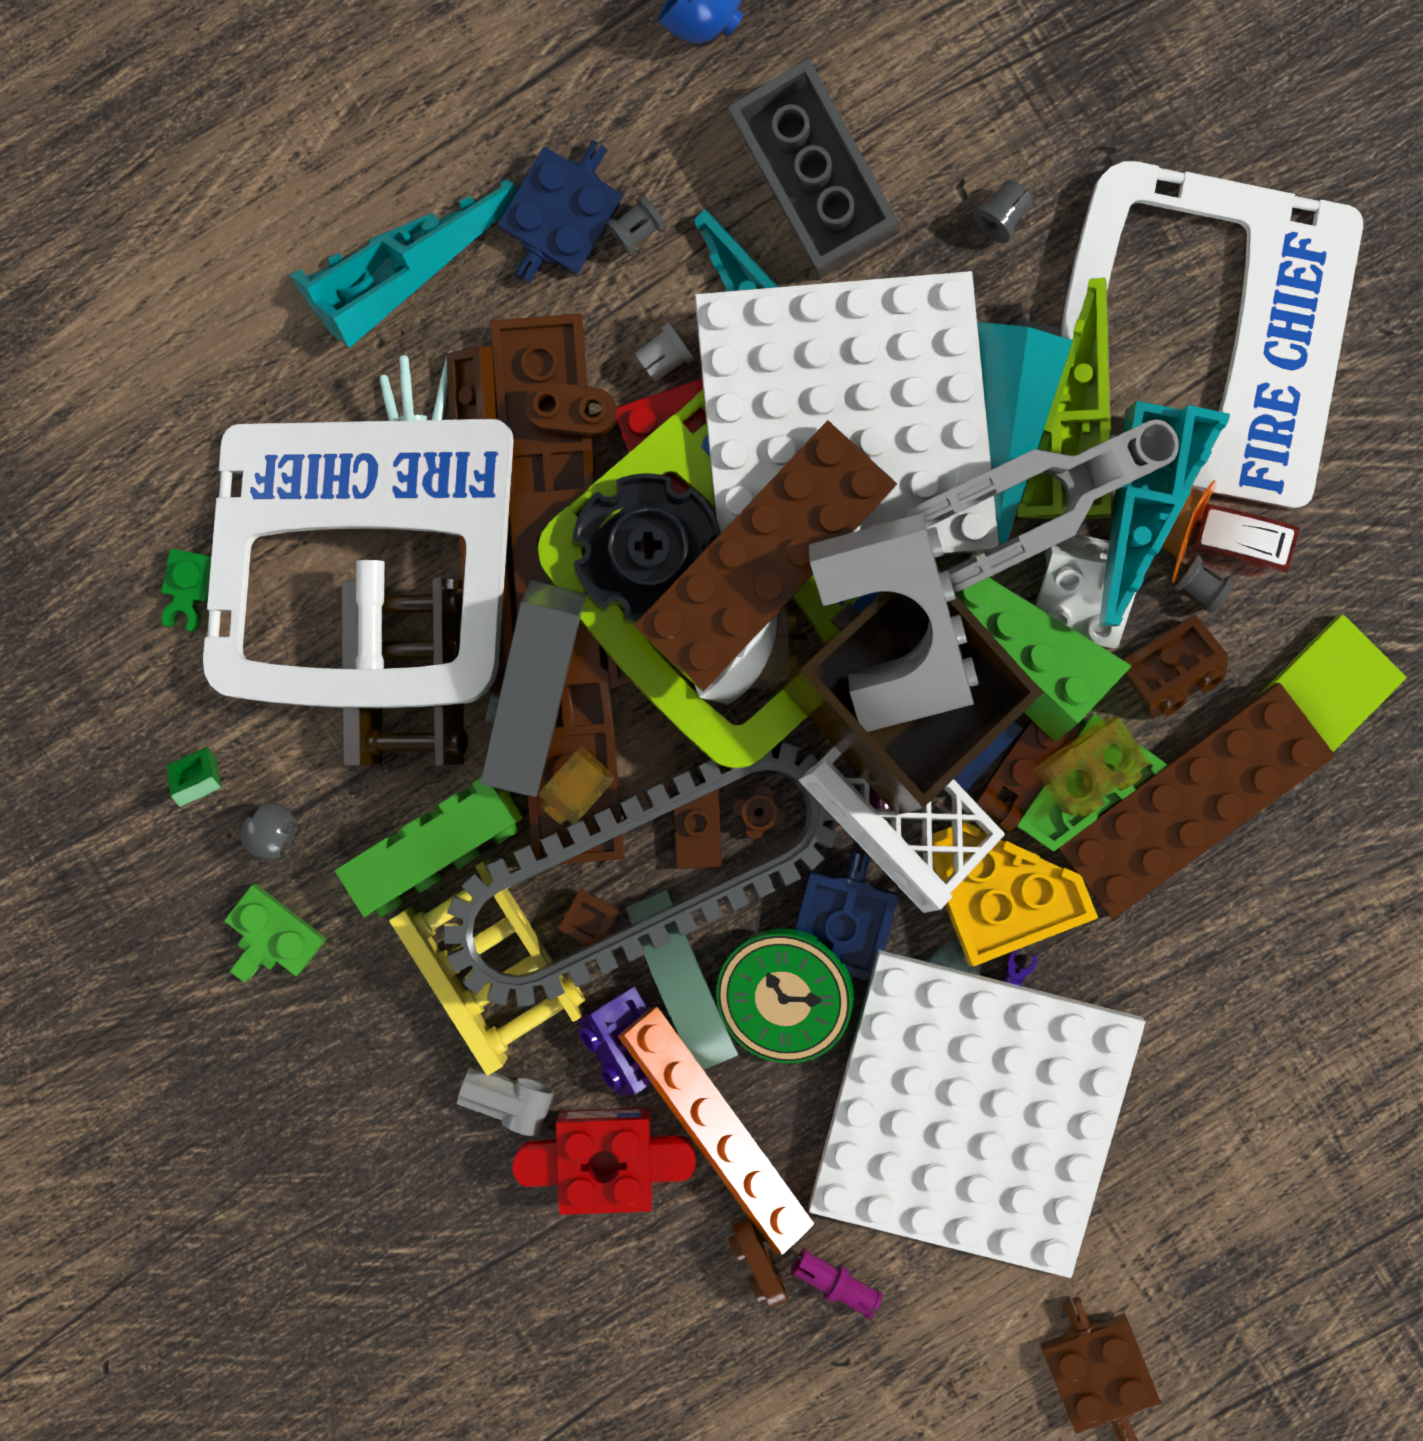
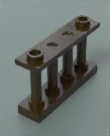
[342,578,468,766]

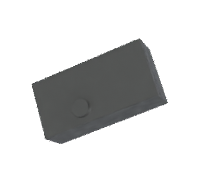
[728,58,899,279]
[480,580,586,797]

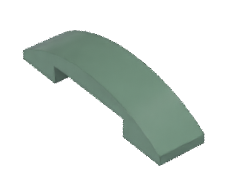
[625,889,738,1070]

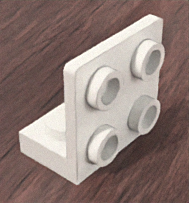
[1035,535,1136,648]

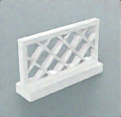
[798,747,1005,913]

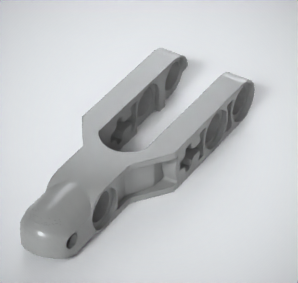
[905,419,1179,593]

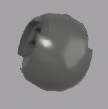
[239,802,297,860]

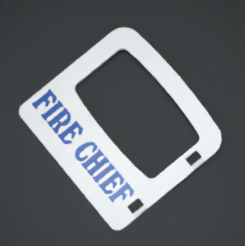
[1060,161,1363,509]
[203,419,514,708]

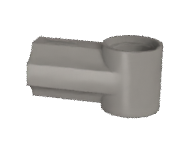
[456,1064,555,1137]

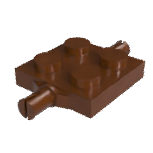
[1041,1297,1161,1441]

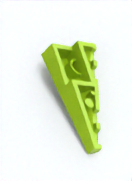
[1018,277,1113,519]

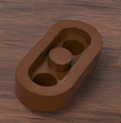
[524,382,617,437]
[728,1217,789,1309]

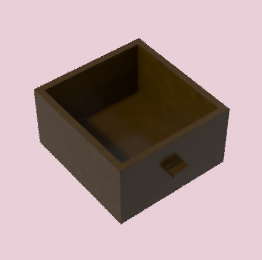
[779,591,1043,815]

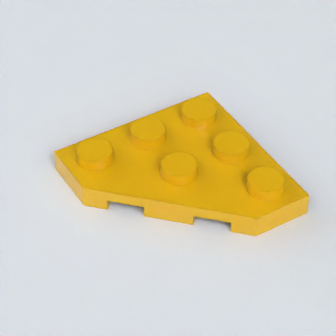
[920,822,1098,967]

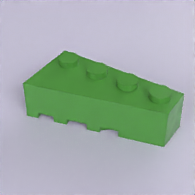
[955,577,1132,743]
[334,777,524,918]

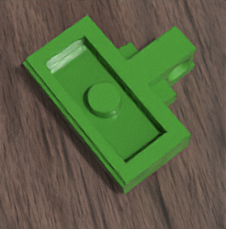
[225,884,327,982]

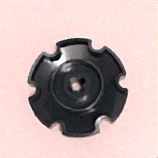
[572,473,721,625]

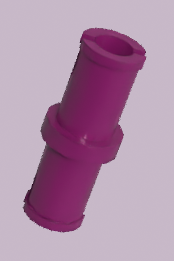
[790,1248,883,1319]

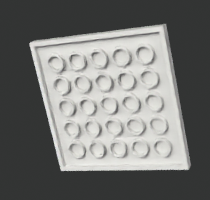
[695,271,999,555]
[808,950,1146,1278]

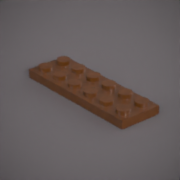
[634,420,897,693]
[1058,683,1336,919]

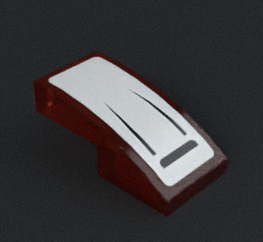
[1195,503,1300,573]

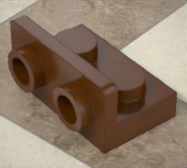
[1123,615,1228,720]

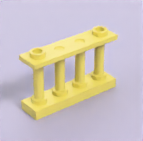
[389,858,585,1076]

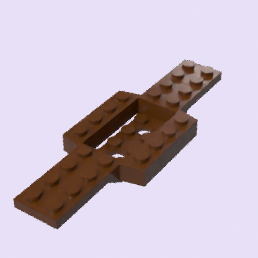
[459,313,654,865]

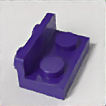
[577,986,652,1095]

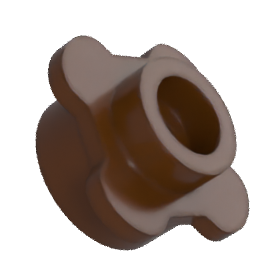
[733,785,786,839]

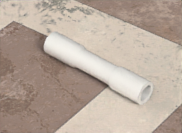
[355,560,385,669]

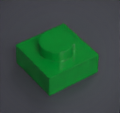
[166,746,221,807]

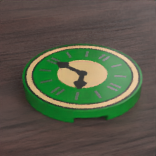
[716,928,854,1063]

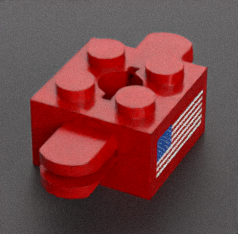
[512,1107,696,1215]

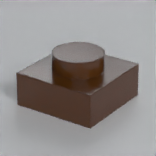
[558,888,620,946]

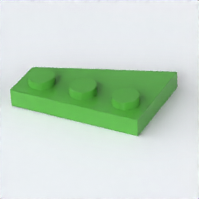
[1016,713,1168,851]

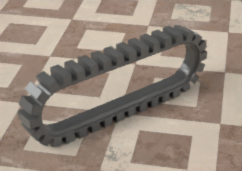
[444,742,838,1007]

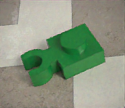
[161,548,211,632]

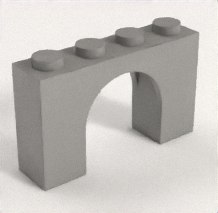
[809,513,979,732]

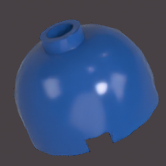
[658,0,744,44]

